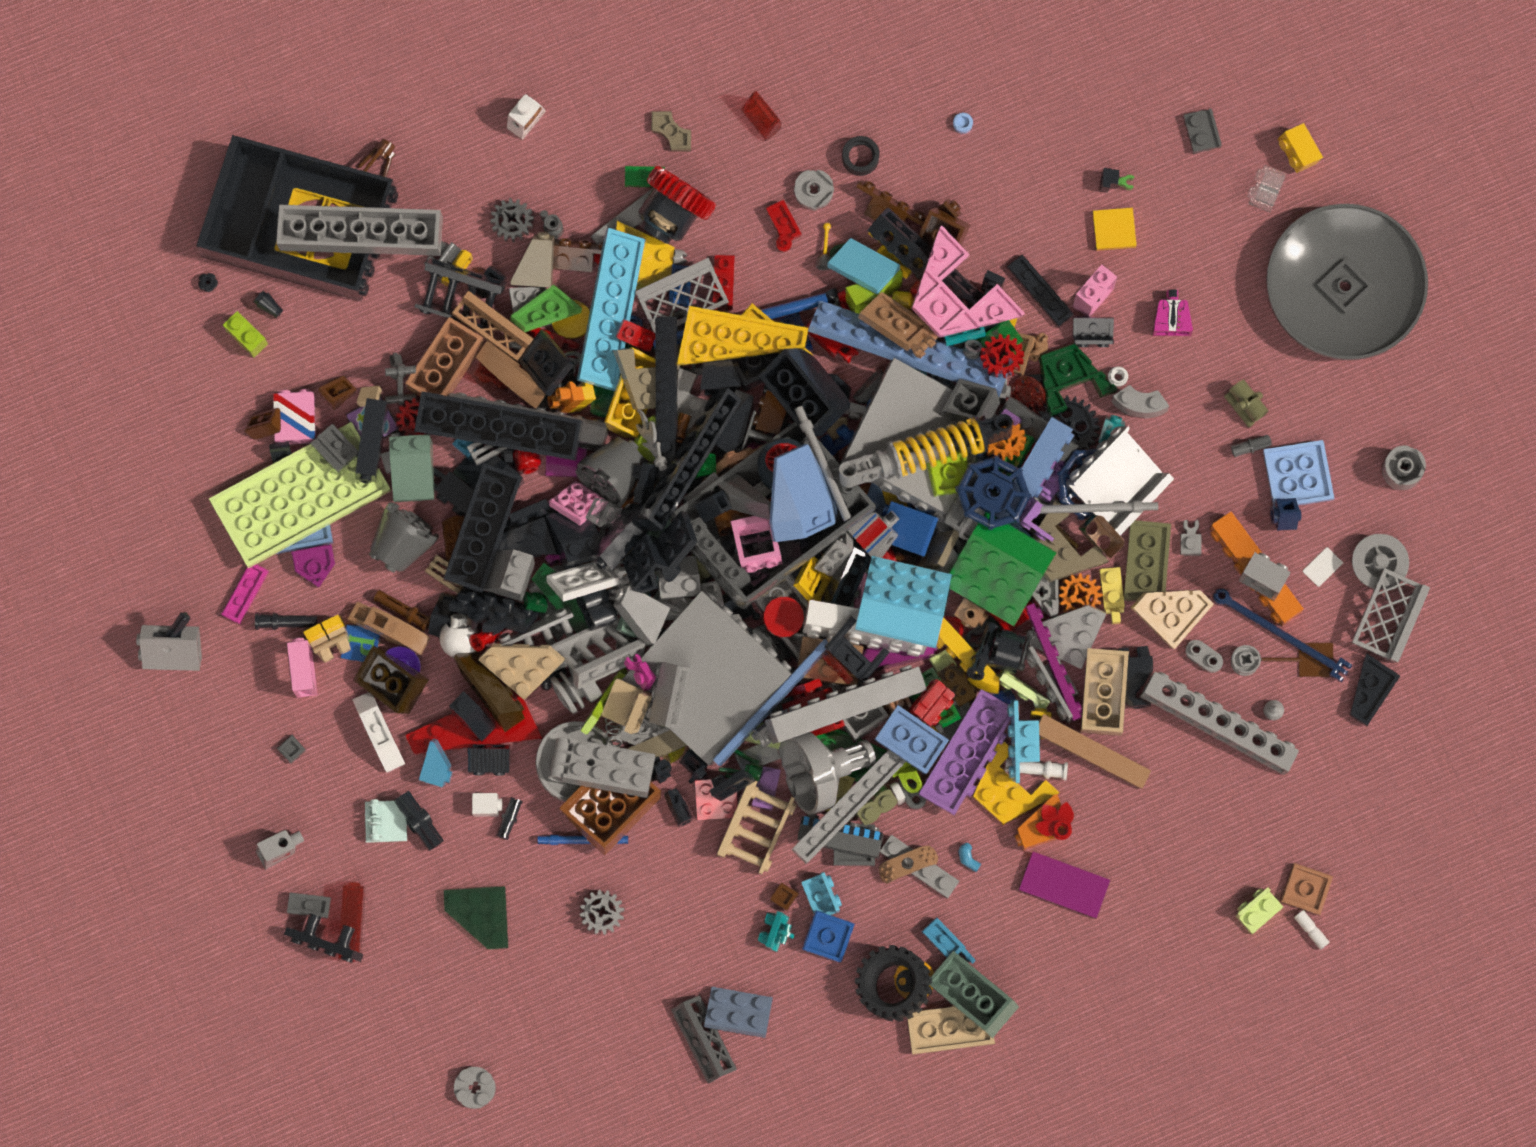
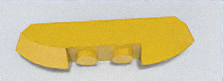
[937,618,999,694]

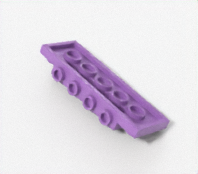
[919,689,1011,816]

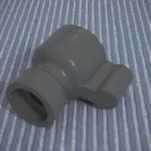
[540,210,564,239]

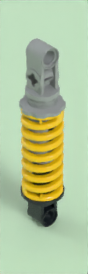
[839,414,1013,488]

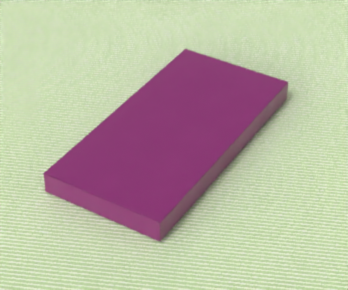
[1019,851,1110,919]

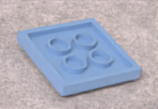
[1263,440,1334,506]

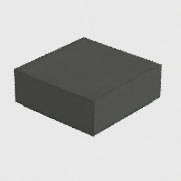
[277,735,306,764]

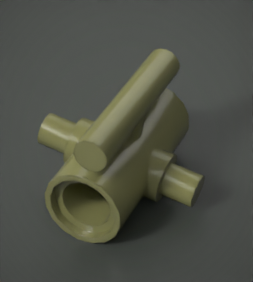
[1224,379,1269,428]

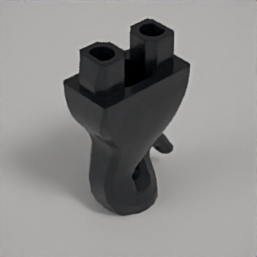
[1118,646,1153,709]

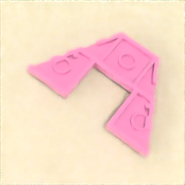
[912,226,1025,338]

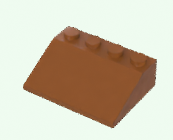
[559,782,661,856]

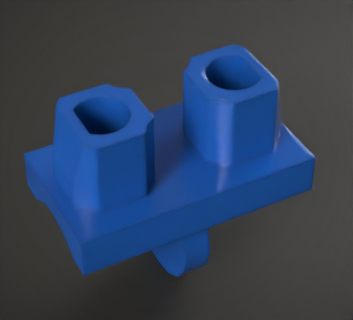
[820,424,855,459]

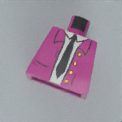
[1153,289,1193,336]

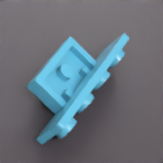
[1007,699,1040,783]

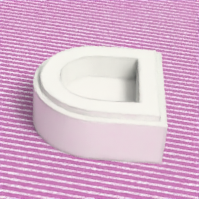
[890,782,905,806]

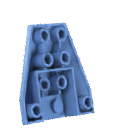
[769,444,838,542]

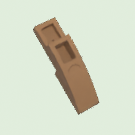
[348,602,430,655]

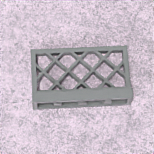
[635,258,729,333]
[1351,568,1430,663]

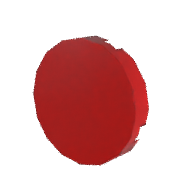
[763,597,804,638]

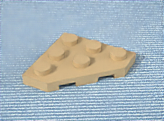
[1131,590,1213,649]
[478,644,565,700]

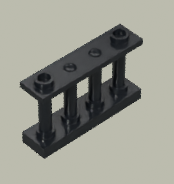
[415,258,507,329]

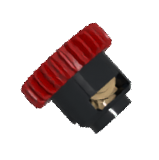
[638,166,716,244]

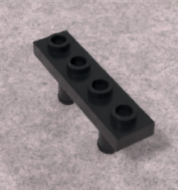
[284,913,364,963]

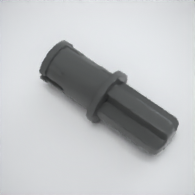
[1231,435,1272,458]

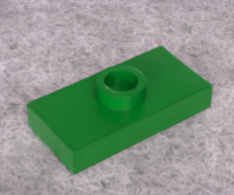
[625,166,665,188]

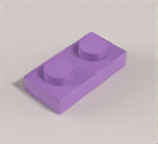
[752,767,780,811]

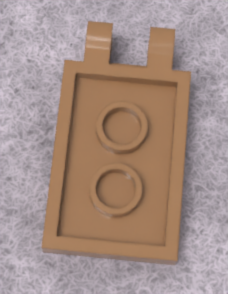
[858,292,938,359]

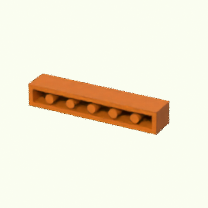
[1210,511,1304,626]

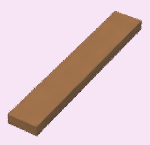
[1039,714,1151,789]

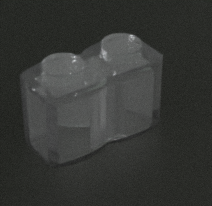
[1247,165,1287,213]

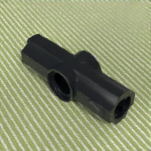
[394,791,444,851]

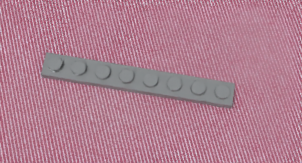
[791,750,906,864]

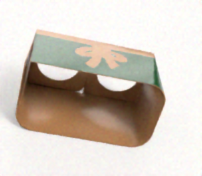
[1078,514,1124,559]

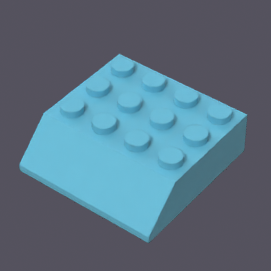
[855,556,952,648]

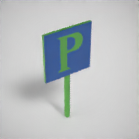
[328,624,380,662]

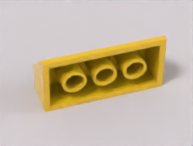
[605,347,656,438]

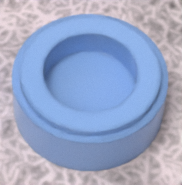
[953,113,973,134]

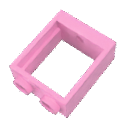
[1073,264,1117,317]
[731,516,783,573]
[287,638,318,698]

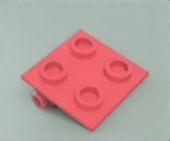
[695,778,738,820]

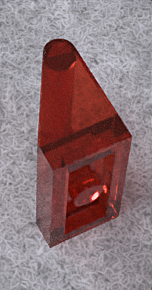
[741,91,781,141]

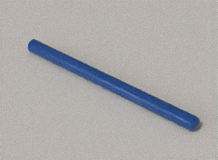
[653,293,828,348]

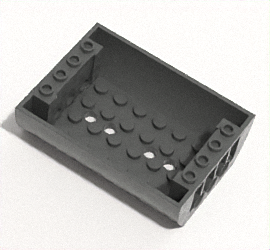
[671,422,876,609]

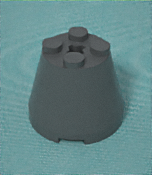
[575,437,647,508]
[369,502,439,573]

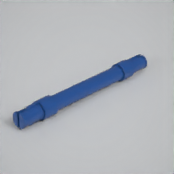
[538,835,628,845]

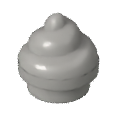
[1263,700,1284,721]

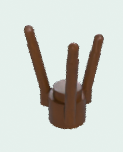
[358,139,396,177]

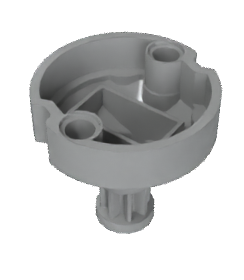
[781,732,876,815]

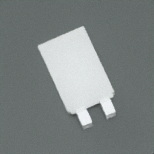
[546,560,630,602]

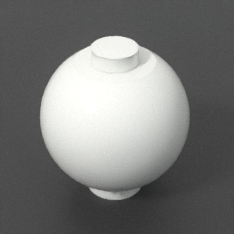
[439,613,479,657]

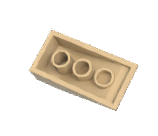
[1081,648,1129,736]

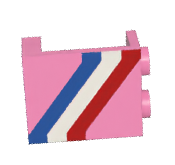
[273,389,317,445]

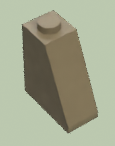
[511,232,554,287]

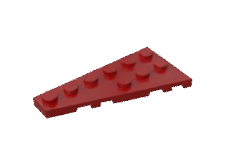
[405,687,542,755]

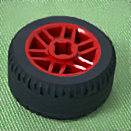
[758,438,803,490]

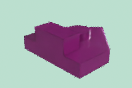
[291,544,335,587]

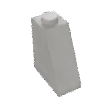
[613,585,670,646]

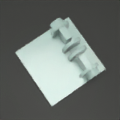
[365,800,407,843]

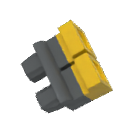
[424,241,473,287]

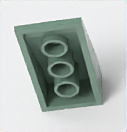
[929,951,1019,1038]

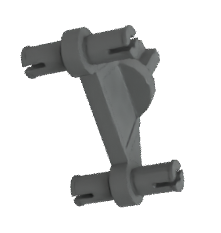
[385,352,416,405]

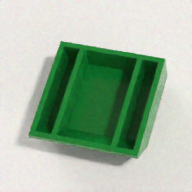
[949,512,1057,626]

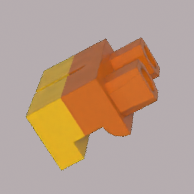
[547,382,596,413]

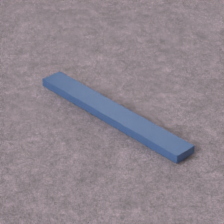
[713,639,828,767]

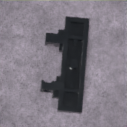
[740,530,823,554]

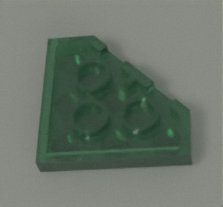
[444,886,509,950]

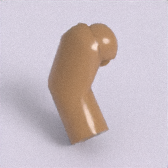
[1029,333,1048,362]

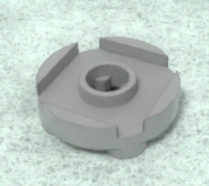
[794,170,834,211]
[454,1067,496,1109]

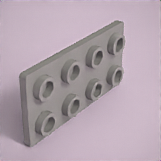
[1026,645,1079,724]

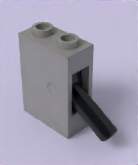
[136,611,202,671]

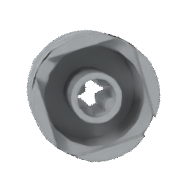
[1382,445,1426,490]

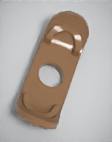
[879,846,938,884]

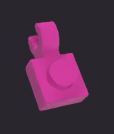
[624,654,656,691]

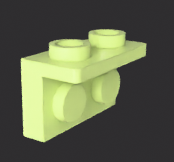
[1236,888,1283,934]

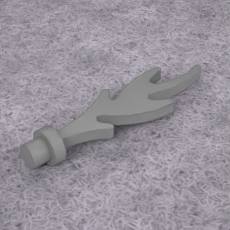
[636,409,667,471]

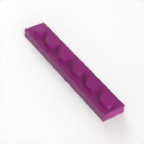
[1025,604,1083,721]

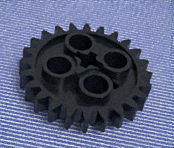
[1038,395,1100,450]

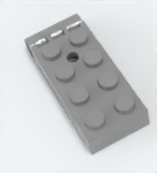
[548,738,655,798]

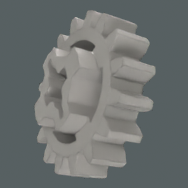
[580,890,625,935]

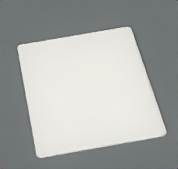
[1303,547,1343,587]

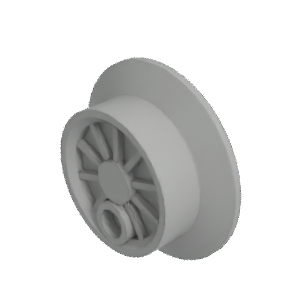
[1352,534,1409,590]

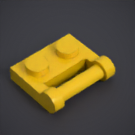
[793,556,832,604]

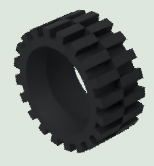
[855,945,932,1022]

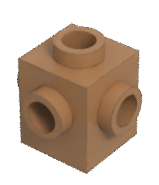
[954,598,988,628]

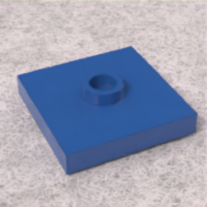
[802,910,855,963]

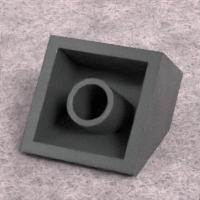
[942,379,1000,423]

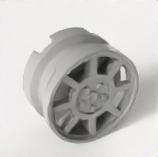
[1230,645,1261,676]

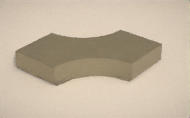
[651,111,691,152]

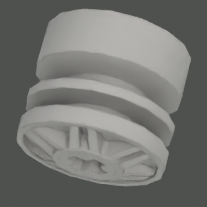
[550,660,602,714]

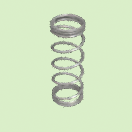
[605,718,622,747]

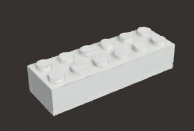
[802,600,927,657]

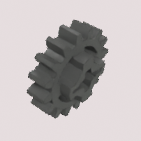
[490,198,534,242]

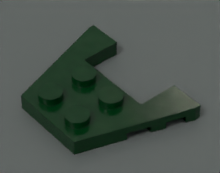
[1039,344,1118,416]

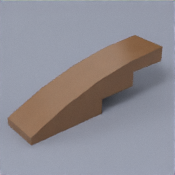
[476,341,546,409]

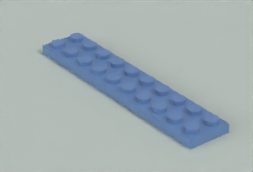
[808,301,1008,397]

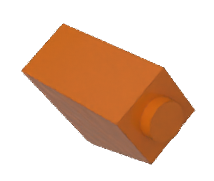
[1014,794,1065,851]

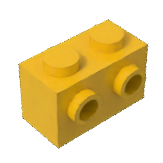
[1278,123,1323,173]

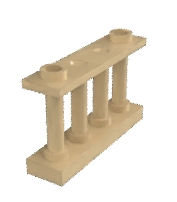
[716,781,797,875]

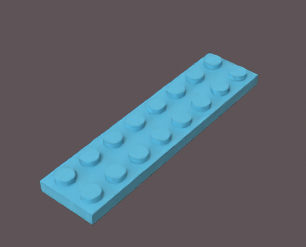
[577,228,645,391]

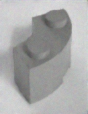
[1111,385,1169,419]

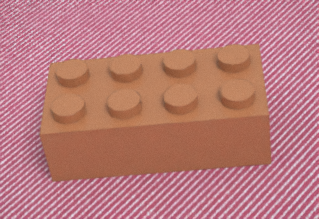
[405,317,485,397]

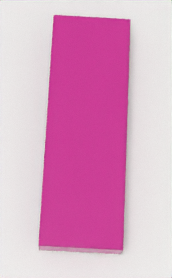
[221,564,269,625]

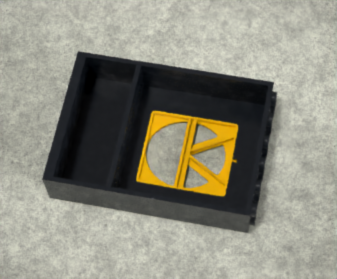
[196,135,399,302]

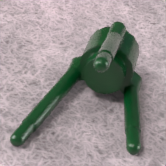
[718,749,764,782]

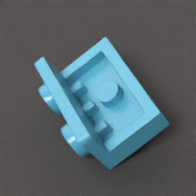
[801,872,842,915]

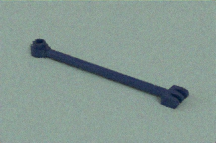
[1213,588,1352,683]

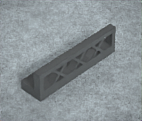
[671,996,737,1084]

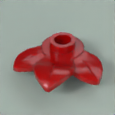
[1035,802,1074,840]

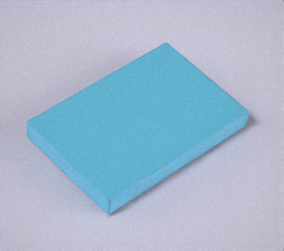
[828,238,900,294]

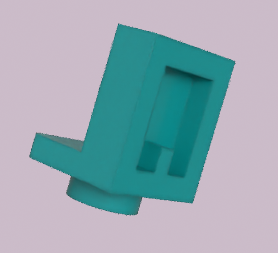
[1098,415,1125,443]

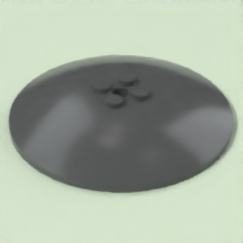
[1266,204,1428,360]

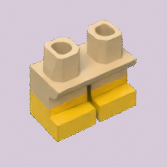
[304,615,351,663]

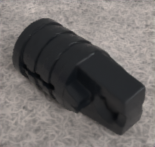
[664,788,694,827]

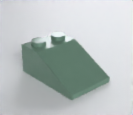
[389,434,434,502]

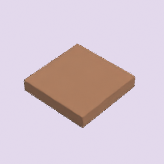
[1281,863,1333,916]

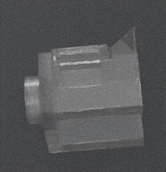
[585,498,622,527]

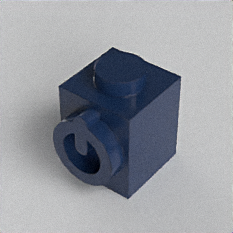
[1270,498,1302,531]

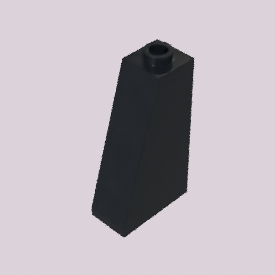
[355,398,388,484]
[590,504,648,570]

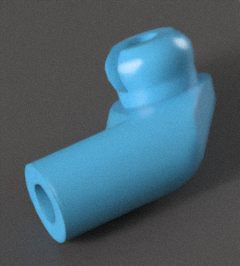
[958,843,981,872]

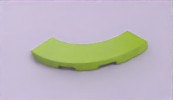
[580,668,628,735]

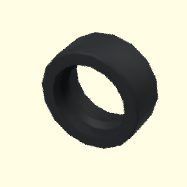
[842,136,880,176]

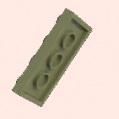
[1124,520,1171,602]

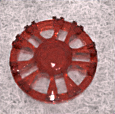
[1011,376,1046,412]
[822,652,853,684]

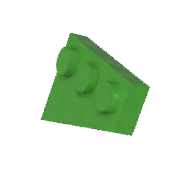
[510,285,582,332]

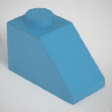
[419,739,453,787]

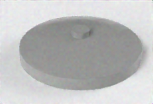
[535,722,614,802]

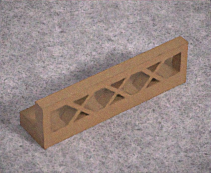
[452,291,533,362]

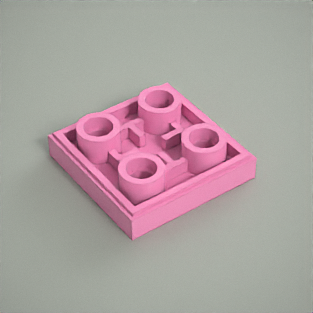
[549,480,606,525]

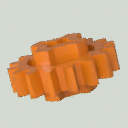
[987,424,1026,461]
[1058,573,1103,612]

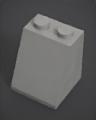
[484,549,535,602]

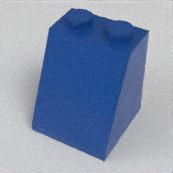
[882,501,938,557]

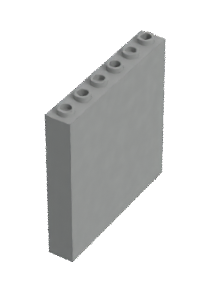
[840,358,998,522]
[622,591,793,765]

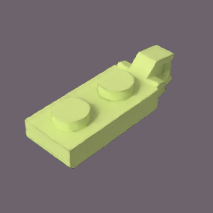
[998,671,1050,709]

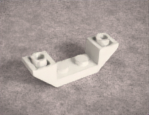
[352,692,405,773]

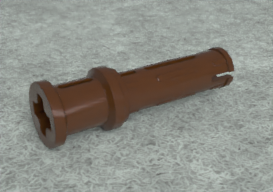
[373,589,431,632]

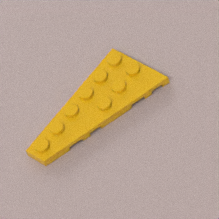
[677,306,808,366]

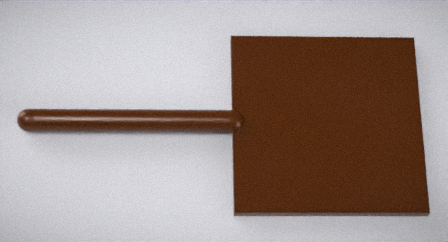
[1261,643,1334,677]

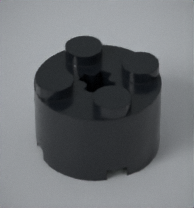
[988,629,1026,674]

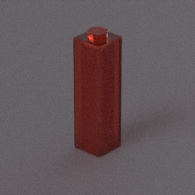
[338,882,366,963]

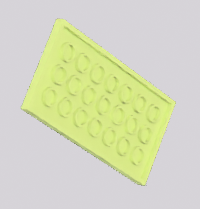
[209,422,391,568]

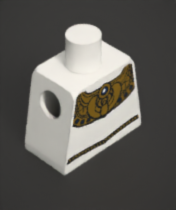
[507,94,546,140]

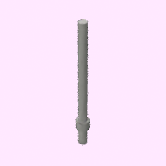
[795,406,851,521]
[1040,501,1158,514]

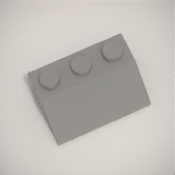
[647,662,689,728]

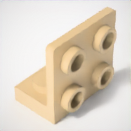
[602,678,652,734]

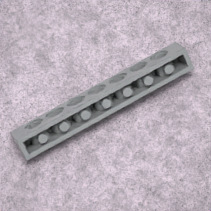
[1140,672,1299,775]

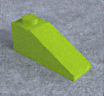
[846,270,903,314]

